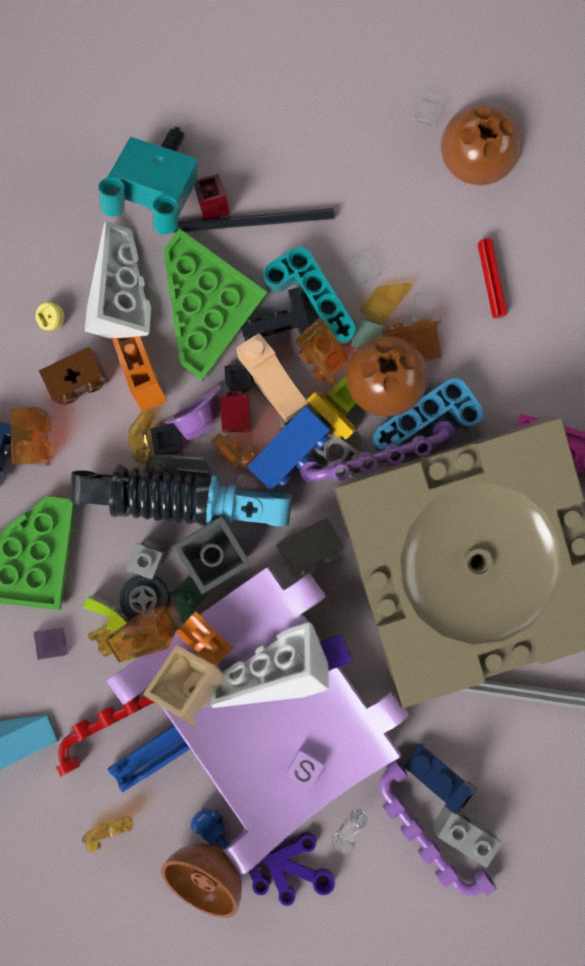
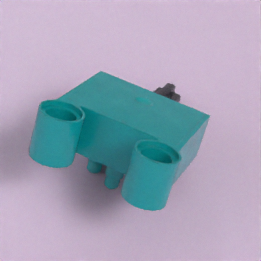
[98,127,198,235]

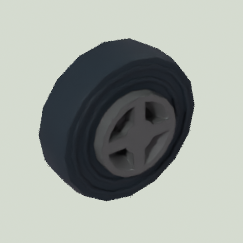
[119,575,170,624]

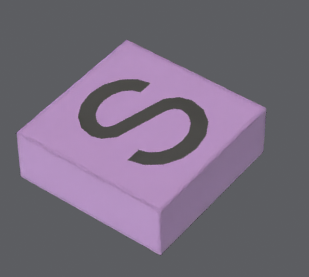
[285,749,324,791]

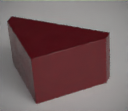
[194,174,230,219]

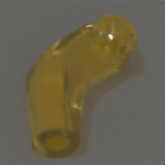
[128,411,155,463]
[82,817,133,852]

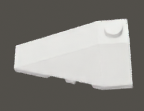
[85,221,151,339]
[210,622,329,708]

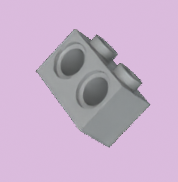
[432,804,501,868]

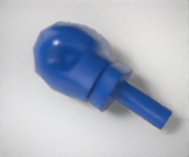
[190,808,230,849]

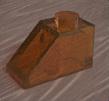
[106,606,178,663]

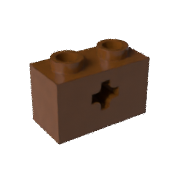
[39,347,108,405]

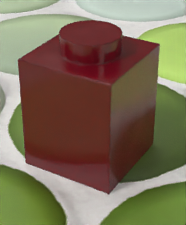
[220,391,251,433]

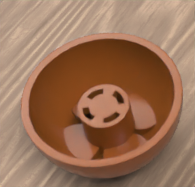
[441,104,521,185]
[346,335,429,416]
[161,843,242,918]

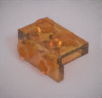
[10,407,53,466]

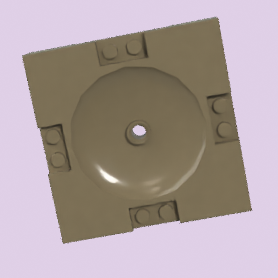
[332,417,585,708]

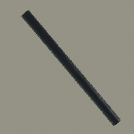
[173,208,334,233]

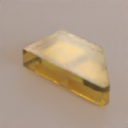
[360,283,413,325]
[88,625,119,657]

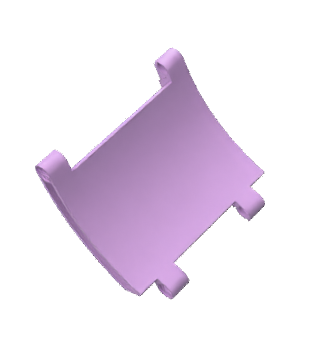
[107,566,408,875]

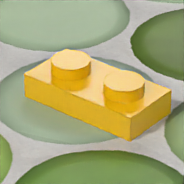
[307,390,357,439]

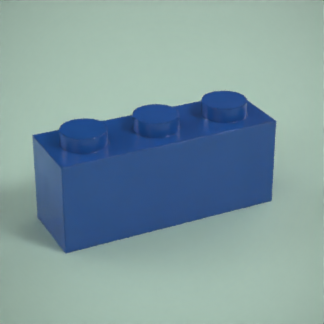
[247,406,332,490]

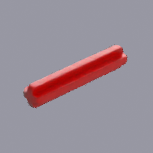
[478,238,508,319]

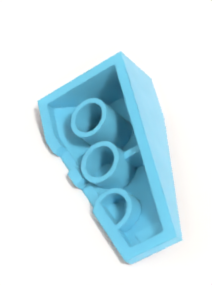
[0,715,59,770]

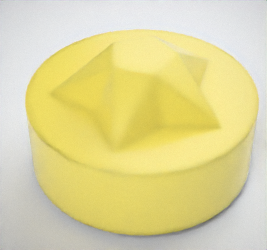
[36,302,64,330]

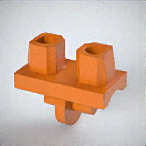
[176,612,233,666]

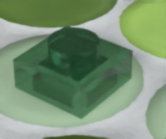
[172,591,198,624]

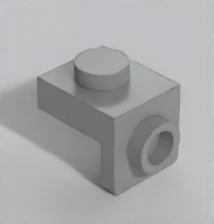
[127,540,167,579]

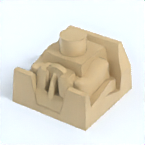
[143,645,226,726]

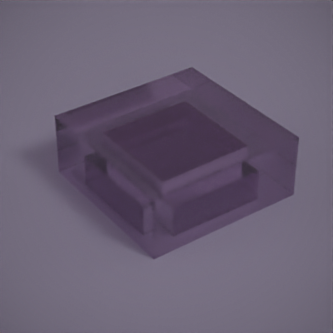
[33,627,68,660]

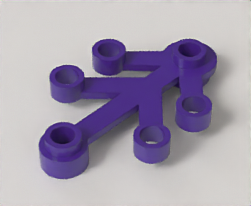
[233,832,335,906]

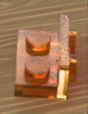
[294,318,350,387]
[382,319,442,365]
[211,432,256,471]

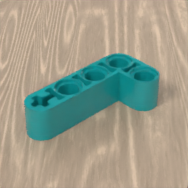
[264,247,356,347]

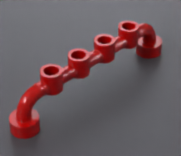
[56,687,155,777]

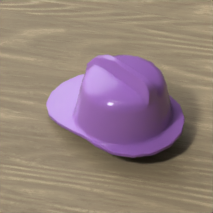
[165,385,221,440]

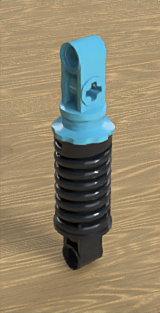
[70,464,292,526]

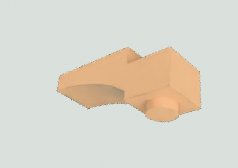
[236,333,309,423]

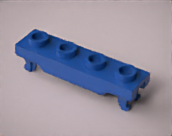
[107,724,190,793]

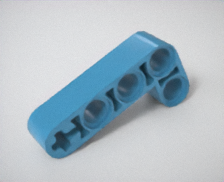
[371,378,483,452]

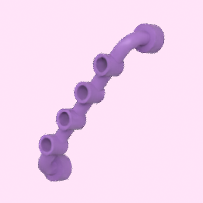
[299,419,455,482]
[379,759,497,896]

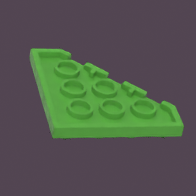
[163,229,268,381]
[0,496,76,610]

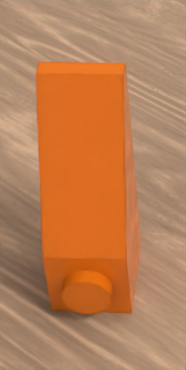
[112,336,167,412]

